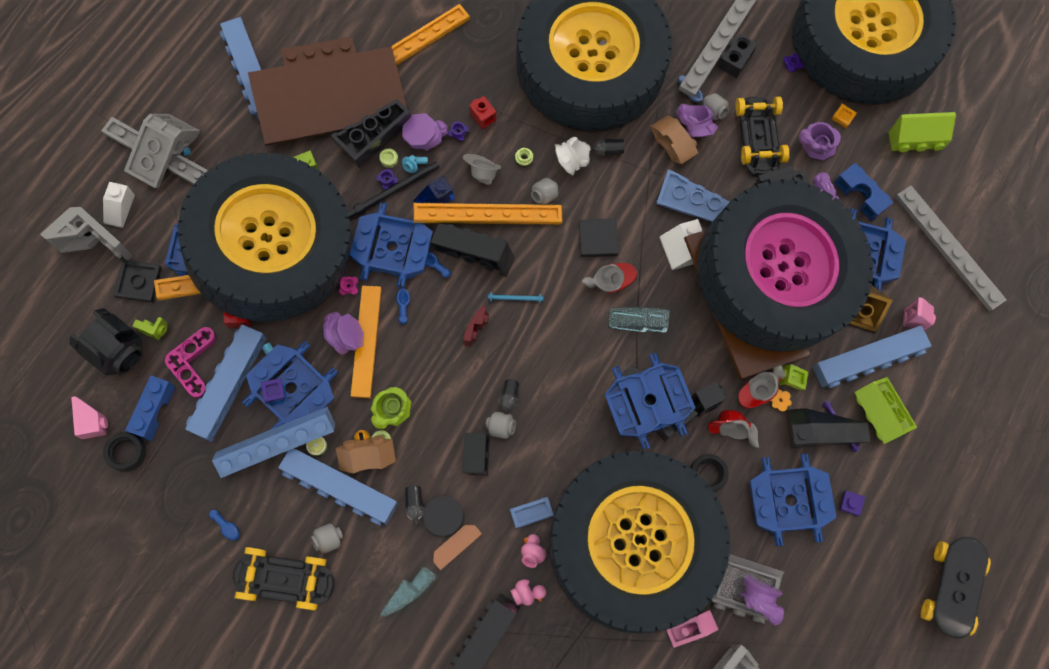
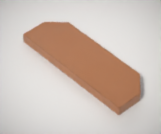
[433,525,482,571]

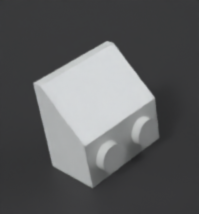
[659,219,702,270]

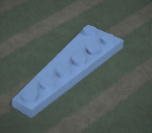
[656,169,729,223]

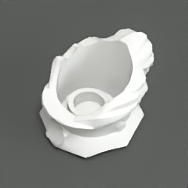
[555,137,591,176]

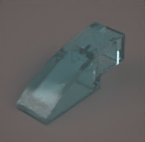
[608,307,670,332]
[380,566,438,617]

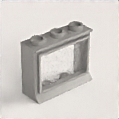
[710,554,784,624]

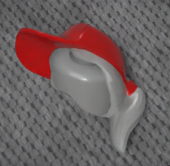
[582,263,637,293]
[739,365,786,408]
[708,410,759,448]

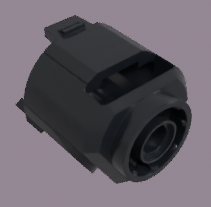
[69,308,143,376]

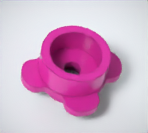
[339,277,358,295]

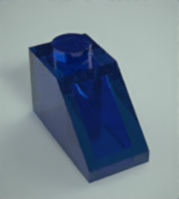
[413,175,454,203]

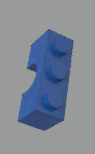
[834,163,893,222]
[125,375,176,441]

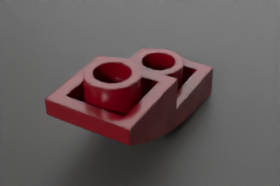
[463,306,489,347]

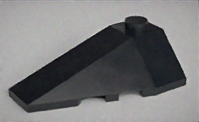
[786,408,871,449]

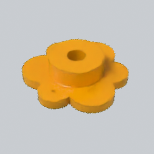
[771,389,792,412]

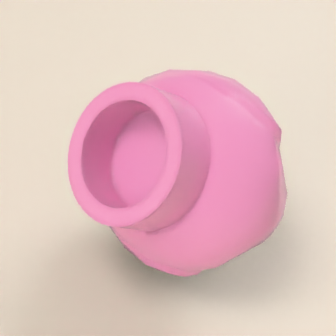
[521,534,547,568]
[510,579,546,606]

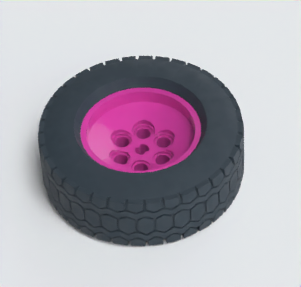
[697,180,873,352]

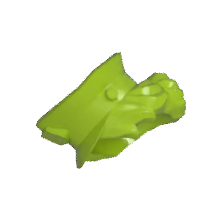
[371,387,412,429]

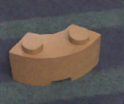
[651,115,698,164]
[336,436,396,473]

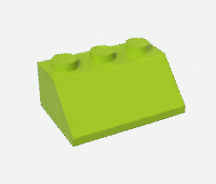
[888,112,956,152]
[854,377,917,444]

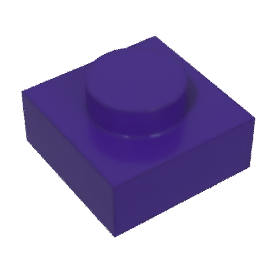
[261,378,285,403]
[839,490,865,516]

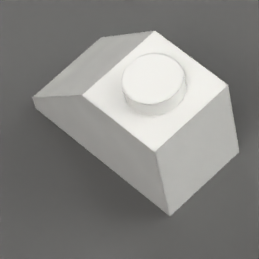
[103,182,135,228]

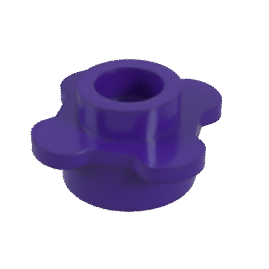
[783,53,803,72]
[448,121,469,141]
[376,169,398,190]

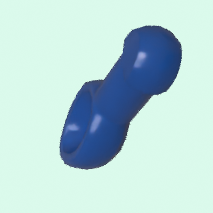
[426,252,451,278]
[396,288,410,325]
[209,509,240,541]

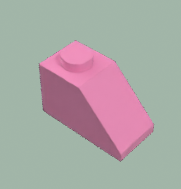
[903,297,936,331]
[71,396,108,439]
[667,610,718,648]

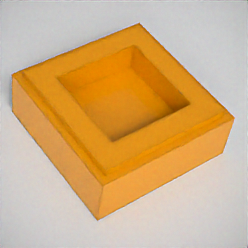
[832,104,857,128]

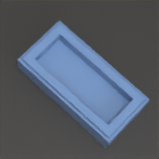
[510,497,554,529]

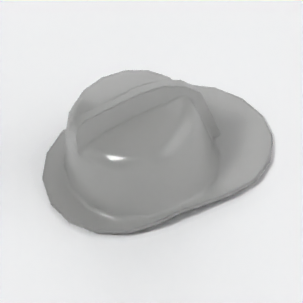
[463,154,502,185]

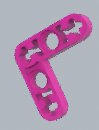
[165,327,217,399]

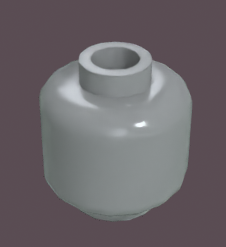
[702,93,729,120]
[531,178,558,205]
[486,412,516,439]
[311,524,343,554]

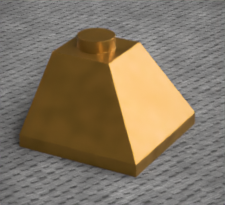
[849,286,893,333]

